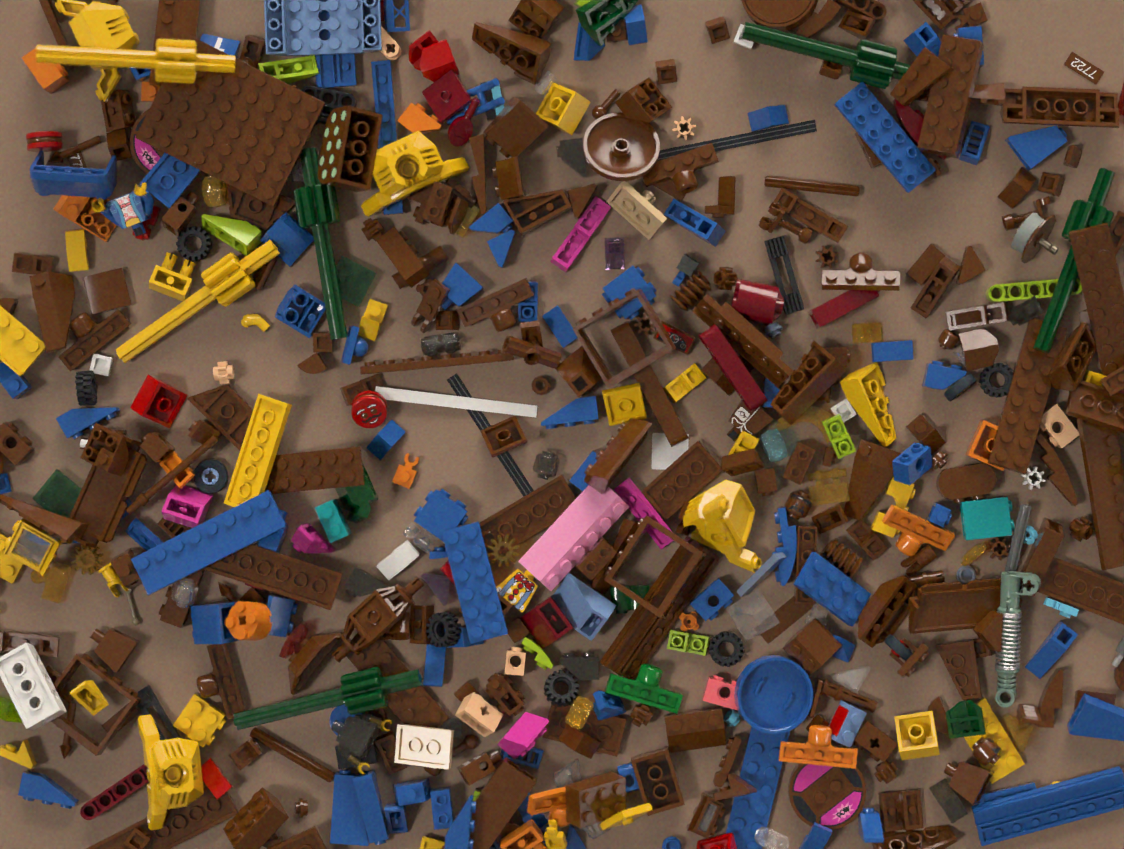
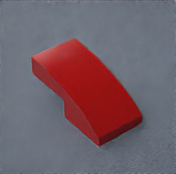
[201,758,233,800]

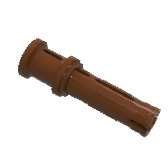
[820,678,878,713]

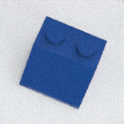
[267,594,298,637]

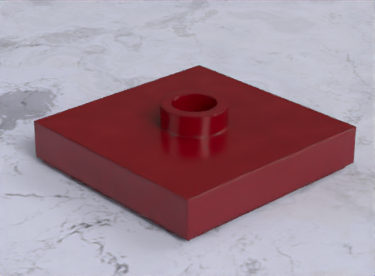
[422,69,472,124]

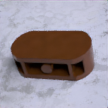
[936,463,996,503]

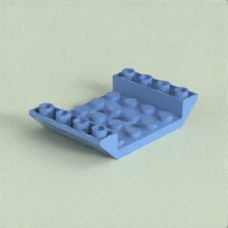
[264,0,382,56]

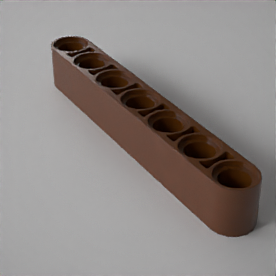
[610,322,688,447]

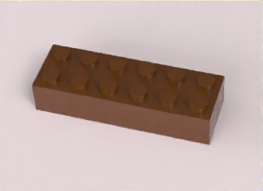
[918,34,984,159]

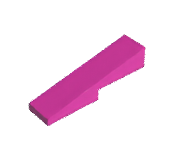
[550,196,611,273]

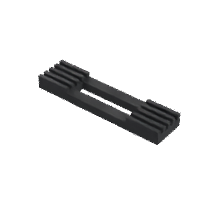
[764,236,804,315]
[137,685,181,740]

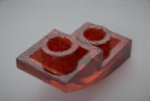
[279,622,308,659]

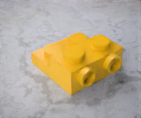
[173,693,226,748]

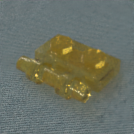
[808,468,850,506]

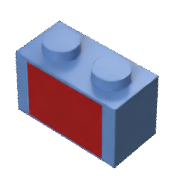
[828,700,867,748]

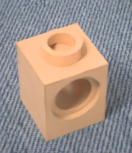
[504,647,526,676]

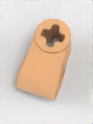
[379,26,401,60]

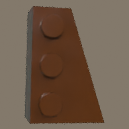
[503,189,572,236]

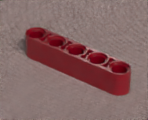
[699,324,767,412]
[80,764,149,820]

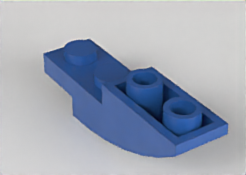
[772,507,797,586]

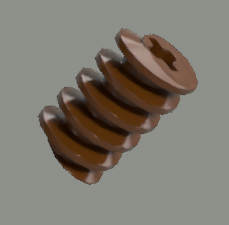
[669,270,711,311]
[820,538,862,579]

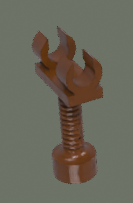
[1002,196,1057,231]
[759,202,812,244]

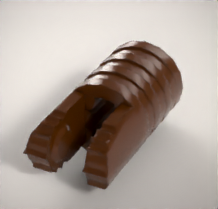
[900,544,938,576]

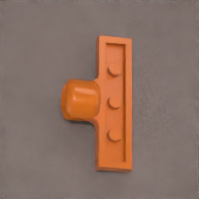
[882,505,955,557]
[778,725,858,769]
[527,787,570,827]

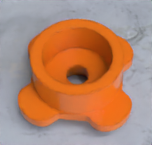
[679,611,699,632]

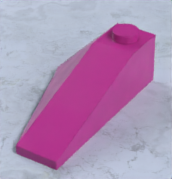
[291,523,336,553]

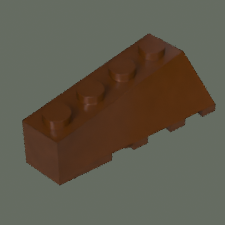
[770,341,846,425]

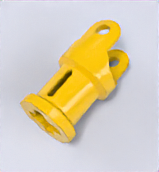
[98,562,129,598]

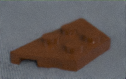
[227,184,295,231]
[187,384,253,451]

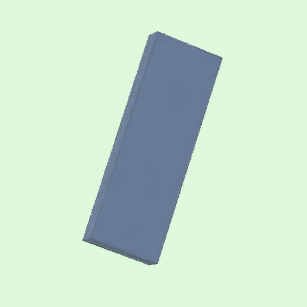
[737,552,786,597]

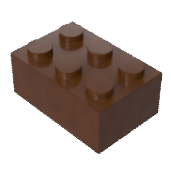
[631,747,685,816]
[565,772,626,828]
[223,787,289,849]

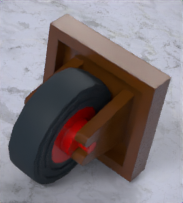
[884,634,929,678]

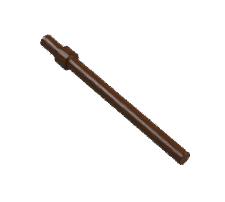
[126,435,218,515]

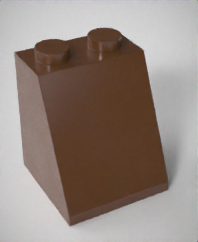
[484,97,549,158]

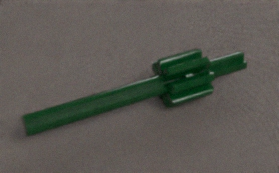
[741,22,911,89]
[293,147,348,340]
[1033,168,1116,354]
[233,667,422,730]

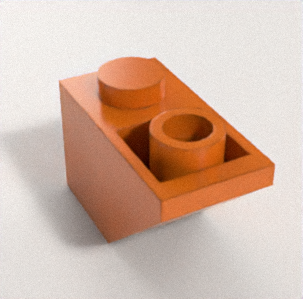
[397,103,443,133]

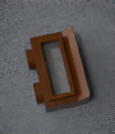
[687,792,726,839]

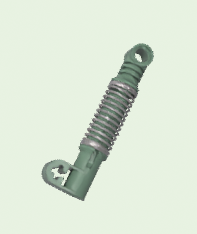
[995,571,1041,708]

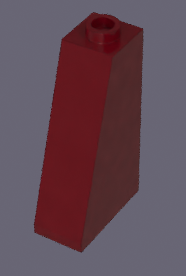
[808,290,880,328]

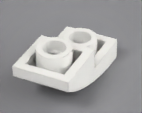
[376,540,420,580]

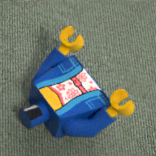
[92,182,154,236]

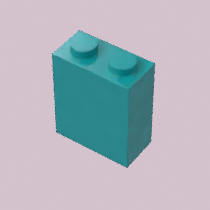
[959,496,1015,540]
[315,499,352,543]

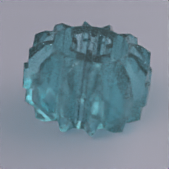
[760,429,788,462]

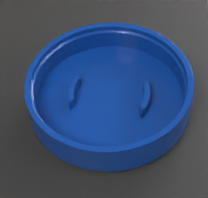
[734,655,813,734]

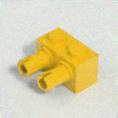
[149,252,196,302]

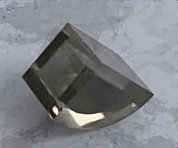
[440,716,463,737]

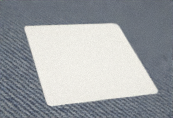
[651,433,689,470]

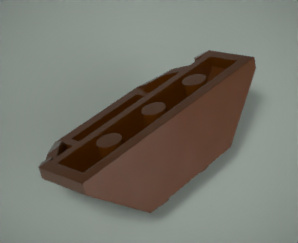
[858,575,917,648]
[288,632,343,696]

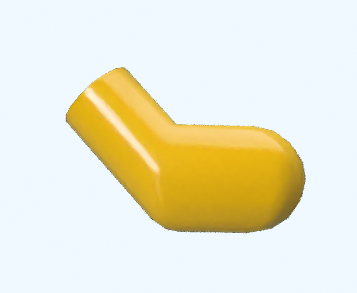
[241,314,270,332]

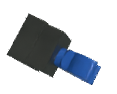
[672,254,699,287]

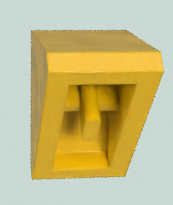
[70,680,109,716]

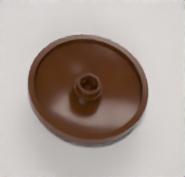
[583,113,660,181]

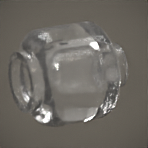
[171,578,198,608]

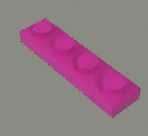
[614,477,674,549]

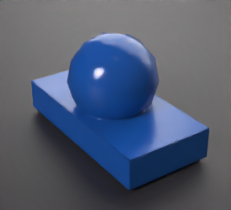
[341,326,369,365]

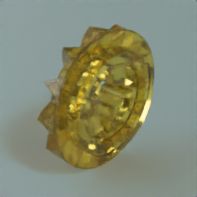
[960,543,987,566]

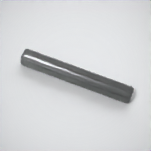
[1004,504,1031,572]

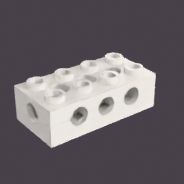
[0,643,67,731]

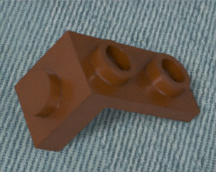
[705,176,736,218]

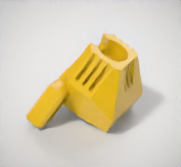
[55,0,140,103]
[361,131,470,216]
[683,480,762,573]
[138,714,204,830]

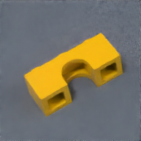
[870,477,916,538]

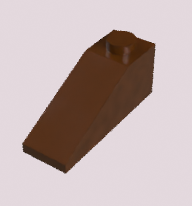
[911,257,961,318]

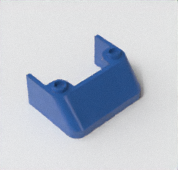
[30,150,117,200]

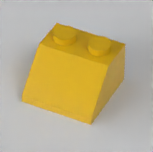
[536,82,591,135]
[894,711,940,760]

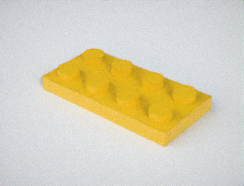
[964,698,1025,784]

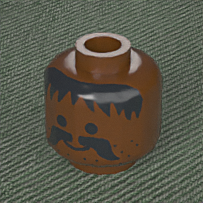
[784,490,813,520]
[972,737,1001,766]

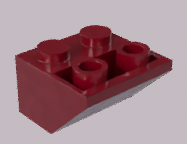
[520,596,573,649]

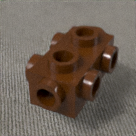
[485,673,525,716]

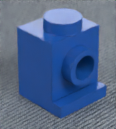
[926,503,952,528]

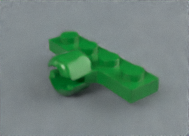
[605,664,683,714]

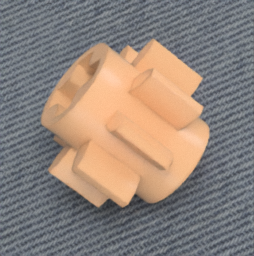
[672,116,696,141]
[213,361,235,385]

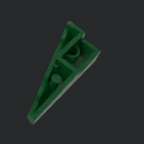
[576,0,638,46]

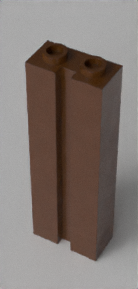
[441,757,537,849]

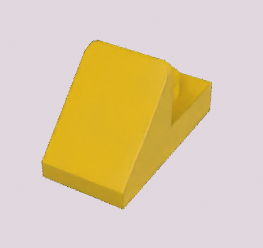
[358,299,388,341]
[0,739,37,769]

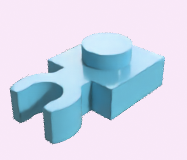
[1043,597,1079,618]

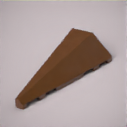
[915,83,1005,106]
[0,494,88,544]

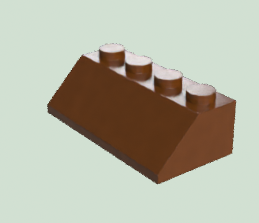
[584,418,652,495]

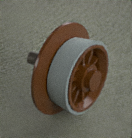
[1011,213,1059,263]

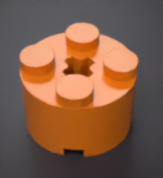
[225,601,272,641]

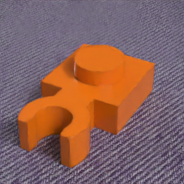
[392,453,419,489]

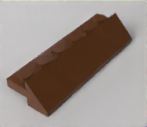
[1000,86,1119,128]
[692,294,794,388]

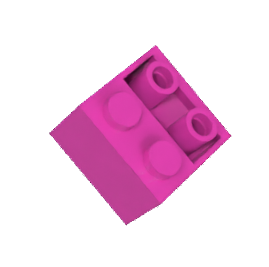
[161,484,214,528]
[497,712,549,760]

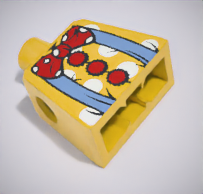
[496,568,538,613]

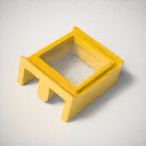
[3,518,63,577]

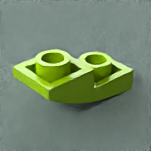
[821,414,856,459]
[667,630,710,656]
[521,636,553,670]

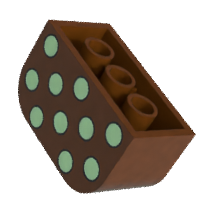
[318,105,382,192]

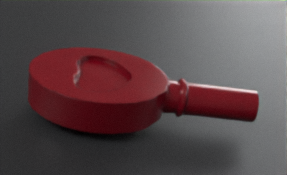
[447,98,480,147]

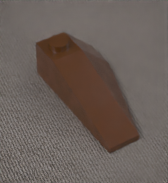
[29,272,76,353]
[844,439,901,521]

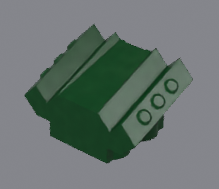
[335,465,378,523]

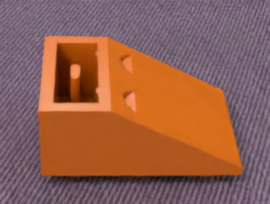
[53,195,116,242]

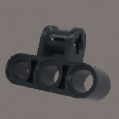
[301,86,357,125]

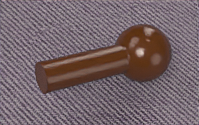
[592,89,621,119]
[452,734,478,758]

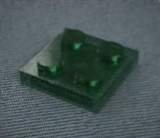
[336,256,377,307]
[32,469,82,517]

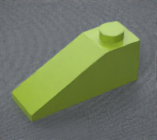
[257,55,319,84]
[202,214,261,256]

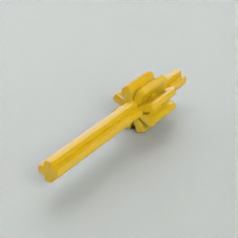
[36,39,235,83]
[115,240,280,363]

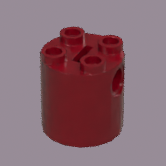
[732,279,784,325]

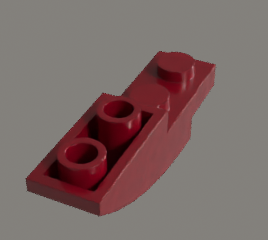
[893,99,946,160]

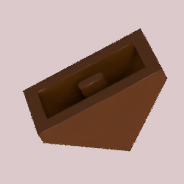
[838,10,876,40]
[997,167,1036,209]
[568,184,597,220]
[956,246,985,285]
[811,504,848,534]
[972,610,1003,652]
[558,723,601,759]

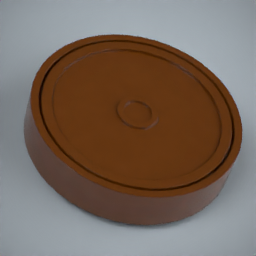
[741,0,818,31]

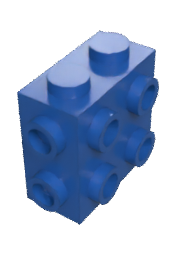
[602,266,657,320]
[414,489,469,542]

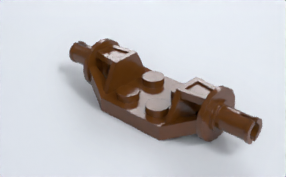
[331,576,424,663]

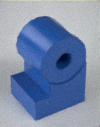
[617,763,640,793]

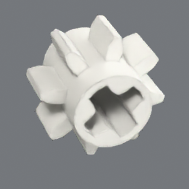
[1021,466,1045,490]

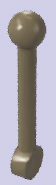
[124,589,139,625]

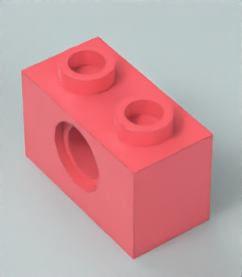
[702,675,738,711]

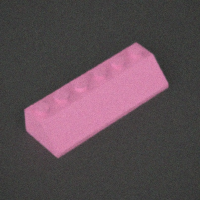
[518,485,629,591]

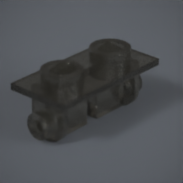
[421,332,461,356]

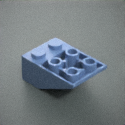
[552,573,616,641]

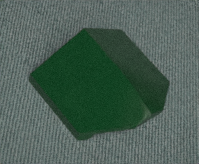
[945,700,986,739]

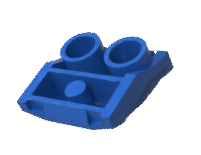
[260,212,314,267]
[275,285,326,338]

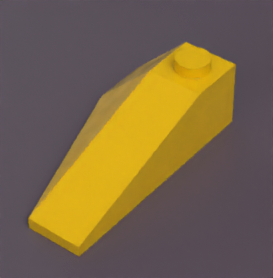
[840,362,896,447]

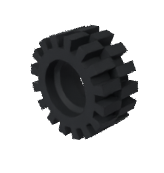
[176,226,213,261]
[979,363,1013,398]
[75,370,97,406]
[426,612,462,647]
[709,631,744,667]
[544,670,579,707]

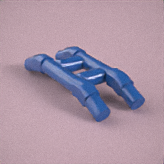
[446,78,505,125]

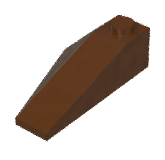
[472,22,552,85]
[872,825,957,849]

